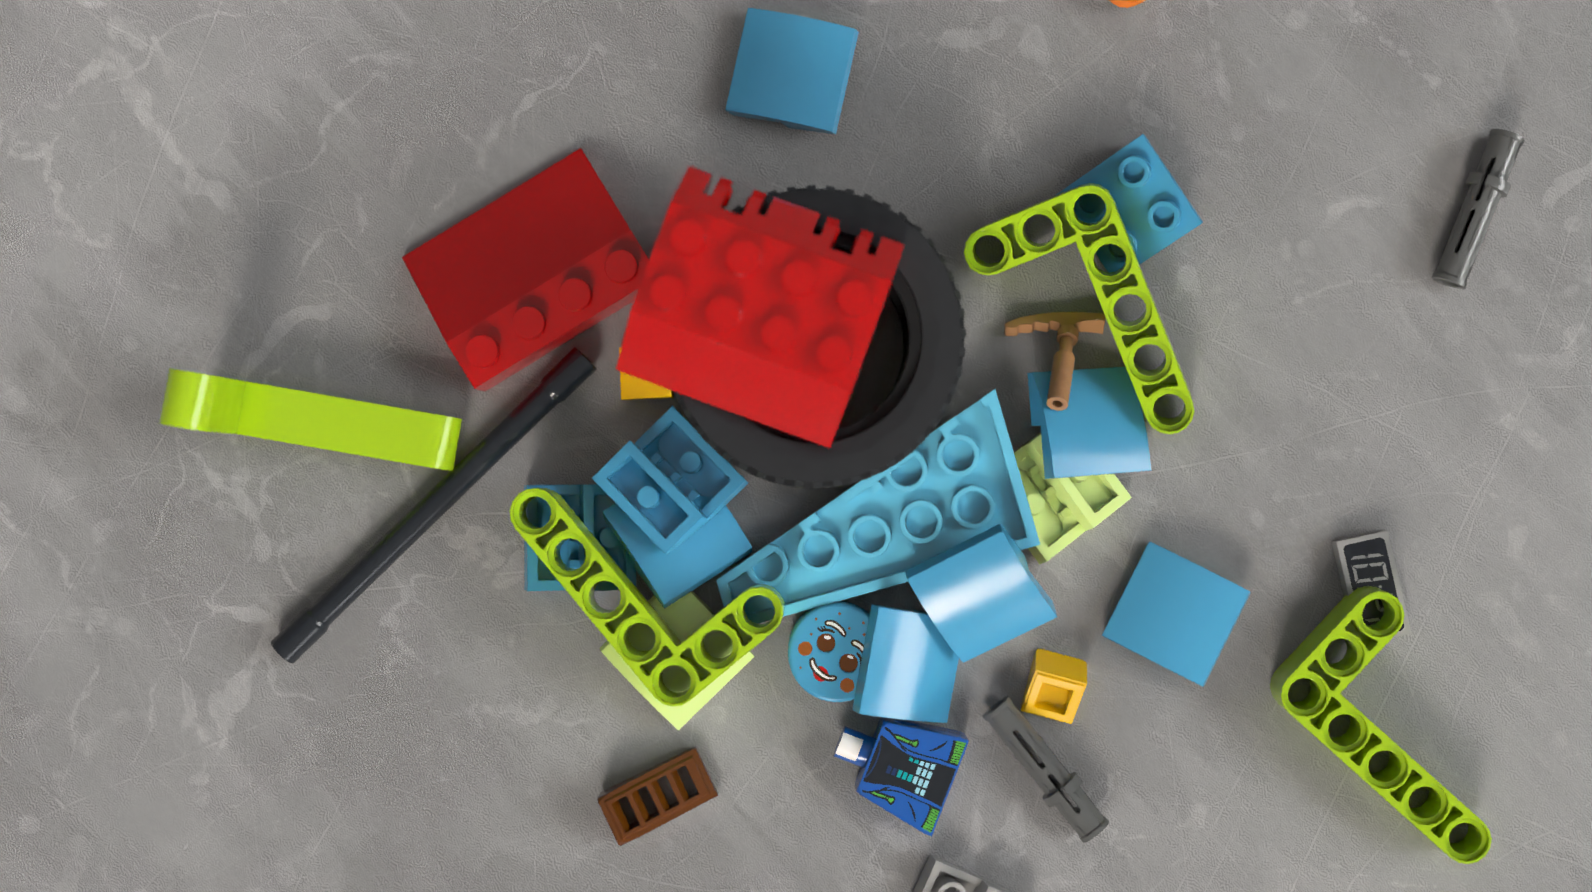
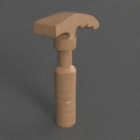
[1004,312,1105,411]

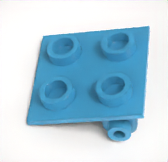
[1056,134,1203,272]

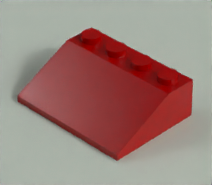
[402,148,649,392]

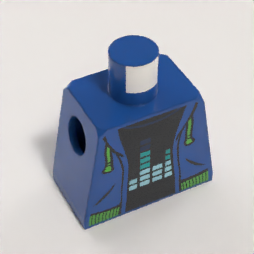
[833,717,969,837]

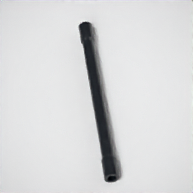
[271,347,597,664]

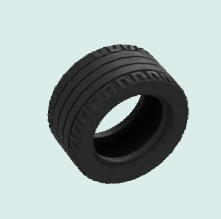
[675,185,966,488]

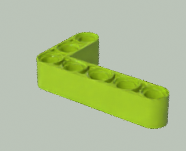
[964,183,1194,434]
[159,368,462,471]
[510,488,785,707]
[1270,586,1492,864]

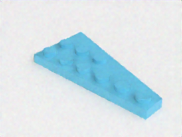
[716,389,1040,624]

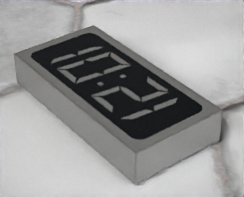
[1331,530,1411,638]

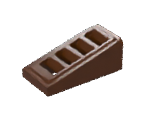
[597,746,718,846]

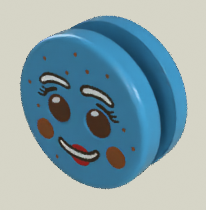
[788,601,870,702]

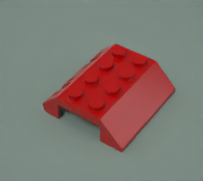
[616,166,905,448]

